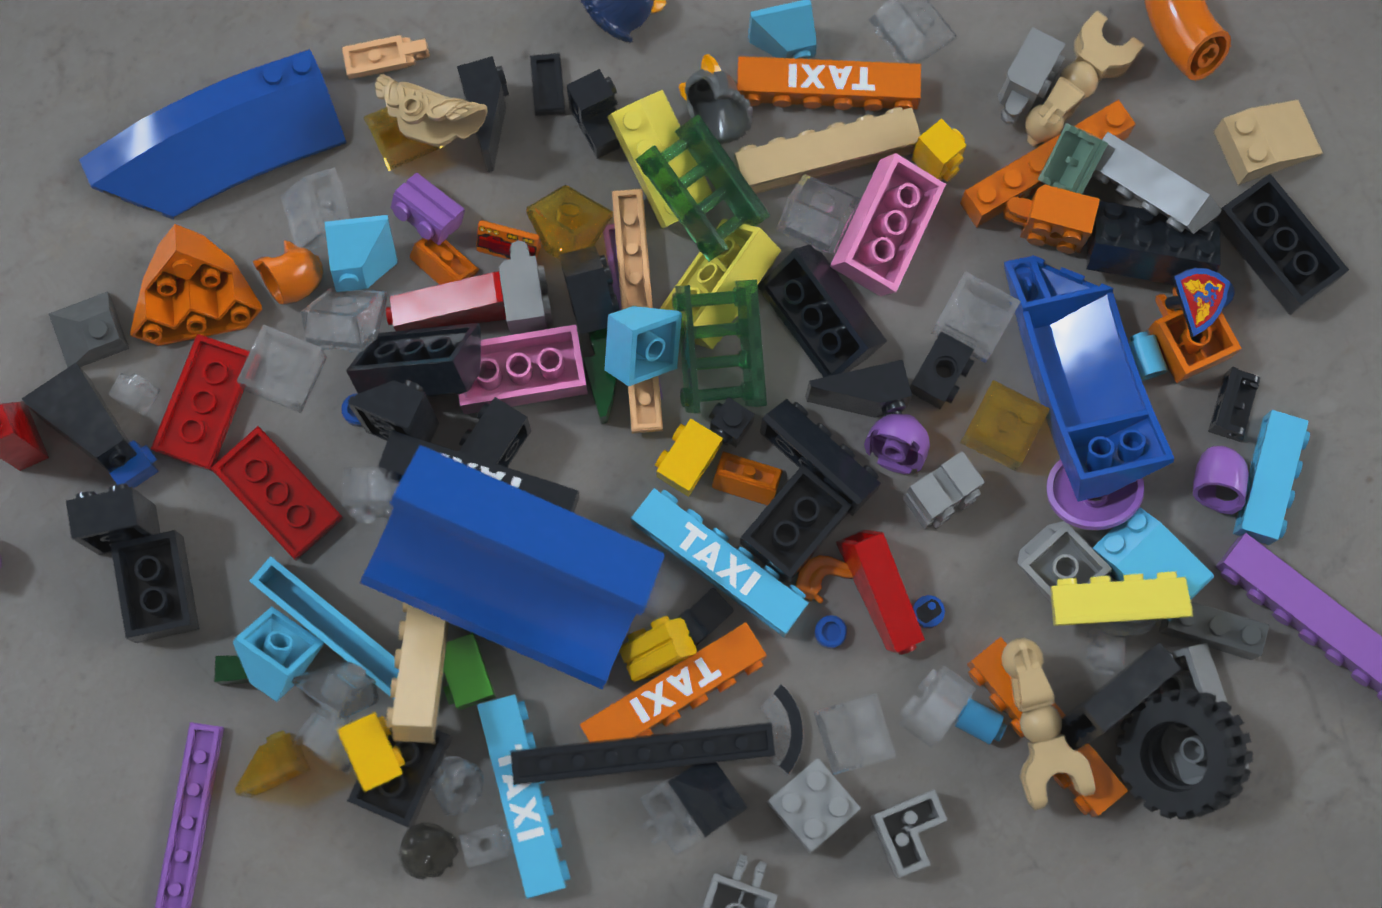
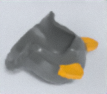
[679,54,753,144]

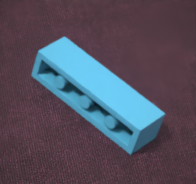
[1233,410,1310,545]

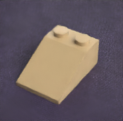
[1214,100,1323,185]

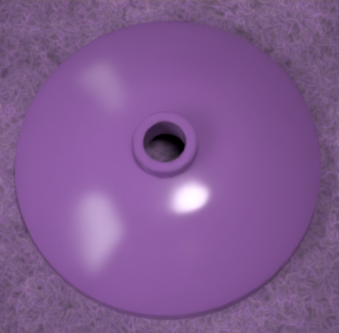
[1047,459,1144,530]

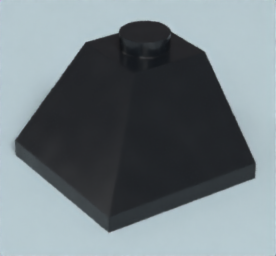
[668,762,748,838]

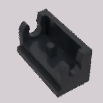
[1208,367,1260,442]

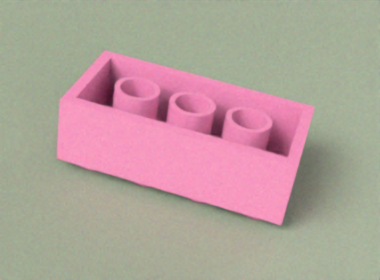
[830,153,946,297]
[458,324,588,414]

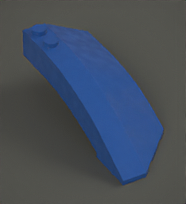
[79,49,346,220]
[1004,255,1175,501]

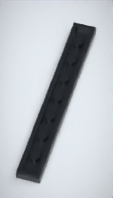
[510,722,775,785]

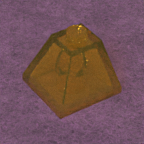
[526,184,613,260]
[235,730,311,798]

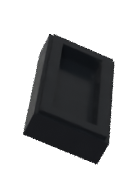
[530,53,566,116]

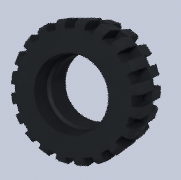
[1116,689,1253,820]

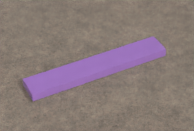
[155,722,224,908]

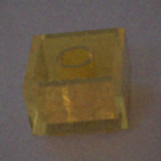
[960,380,1050,471]

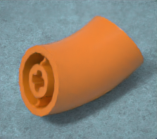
[1144,0,1231,81]

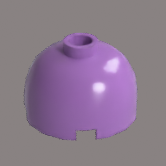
[864,414,930,474]

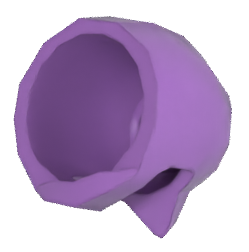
[1193,446,1249,515]

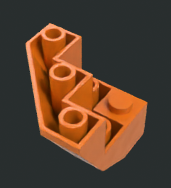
[130,224,262,346]

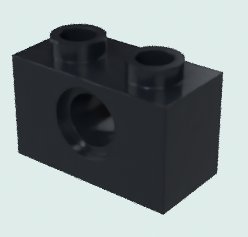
[910,331,975,409]

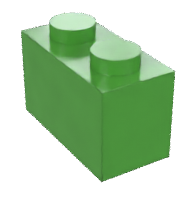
[443,633,496,711]

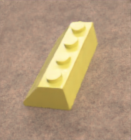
[607,90,716,228]
[660,219,782,350]
[1050,571,1193,626]

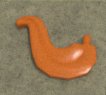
[795,555,853,604]

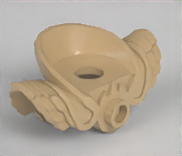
[375,74,488,147]

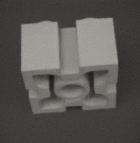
[903,451,985,529]

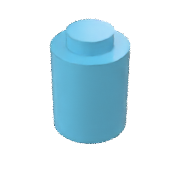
[1129,331,1168,381]

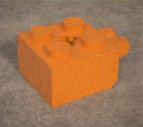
[1002,185,1100,254]
[1148,287,1242,383]

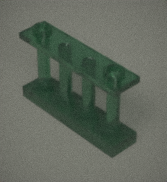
[635,114,771,262]
[672,279,767,414]

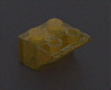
[363,107,444,171]

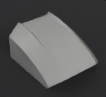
[1018,521,1112,604]

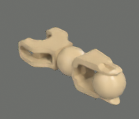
[1025,11,1144,146]
[1001,638,1095,810]

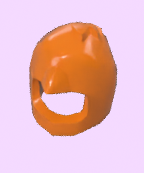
[253,240,323,304]

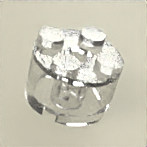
[293,702,354,776]

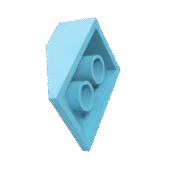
[1093,507,1214,621]

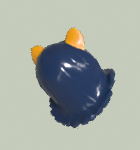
[581,0,667,43]

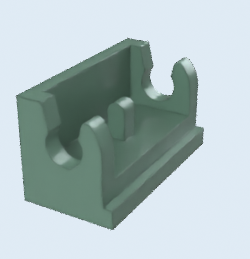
[1038,123,1108,194]

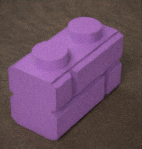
[391,172,465,245]

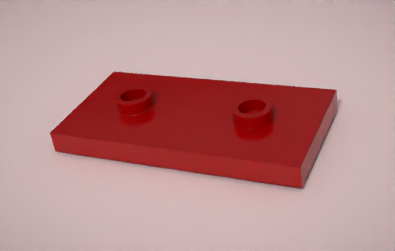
[150,334,258,471]
[210,426,343,561]

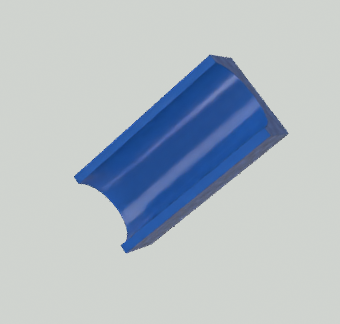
[360,445,665,689]

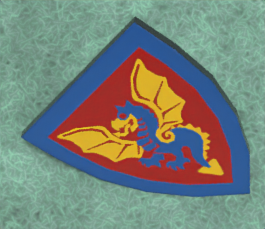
[1165,268,1230,337]

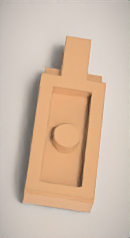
[342,35,430,79]

